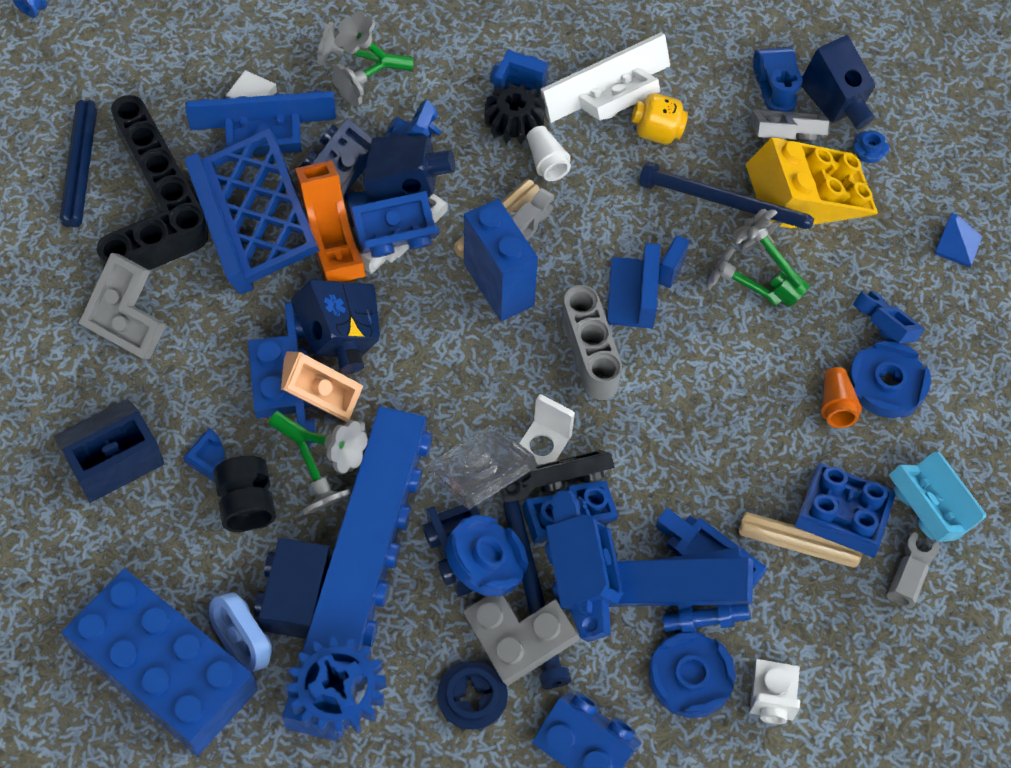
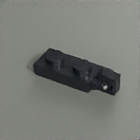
[497,450,615,502]

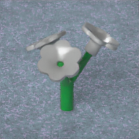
[317,10,414,107]
[268,411,368,515]

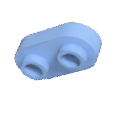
[209,592,272,673]

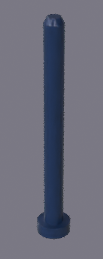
[640,161,814,229]
[503,501,571,690]

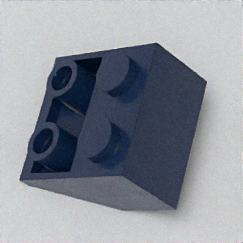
[53,399,165,503]

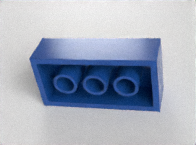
[61,568,258,757]

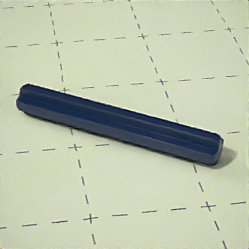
[59,100,97,227]

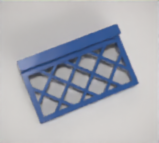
[184,128,320,294]

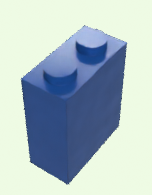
[464,198,538,322]

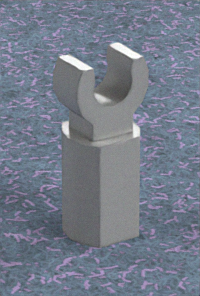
[887,532,940,608]

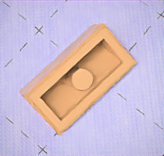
[281,351,363,422]

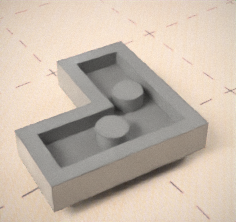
[751,109,829,143]
[79,253,166,359]
[463,595,580,686]

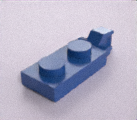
[655,508,768,588]

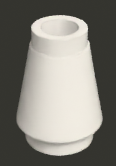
[527,126,571,181]

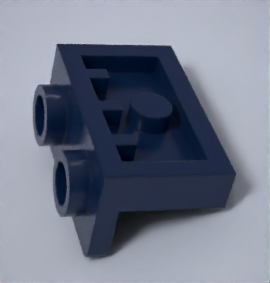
[297,118,372,197]

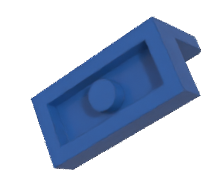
[607,243,661,329]

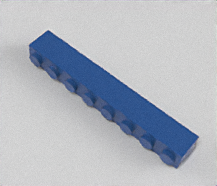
[282,406,433,741]

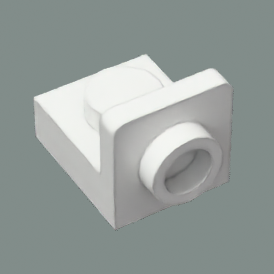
[750,659,800,724]

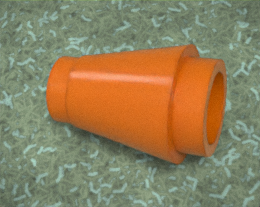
[821,367,862,428]

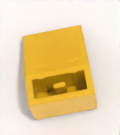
[746,137,878,228]

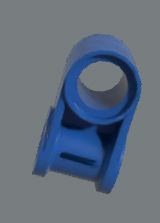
[753,46,802,112]

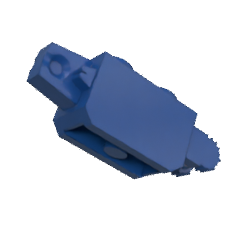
[545,490,624,642]

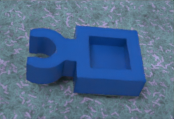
[853,291,925,344]

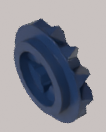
[437,661,508,731]

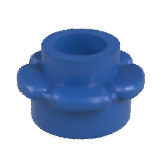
[853,131,889,163]

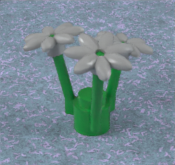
[706,209,810,307]

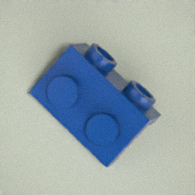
[350,191,440,258]
[532,693,642,768]

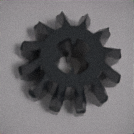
[484,82,545,145]

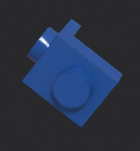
[490,50,548,94]

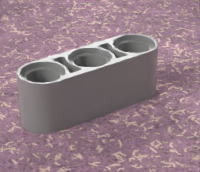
[562,285,622,400]

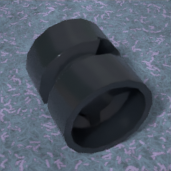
[213,456,276,533]

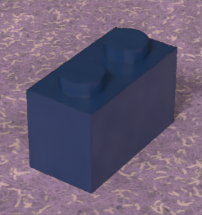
[254,538,331,639]

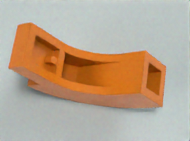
[295,160,366,283]

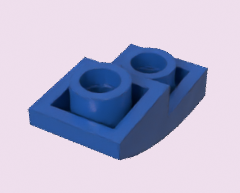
[522,480,619,543]

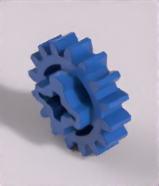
[286,636,386,738]

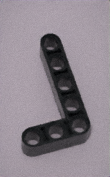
[96,95,209,270]

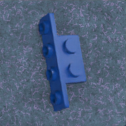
[185,91,336,155]
[248,302,317,453]

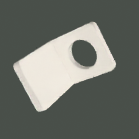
[515,394,575,465]

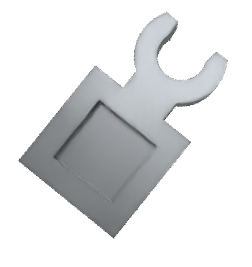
[510,188,554,241]

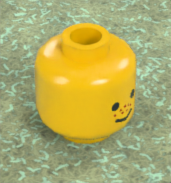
[631,93,688,145]

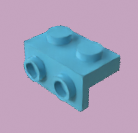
[889,452,986,542]

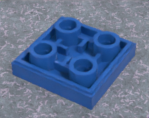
[794,462,896,558]

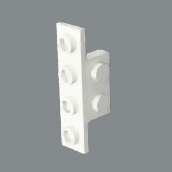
[540,32,670,123]

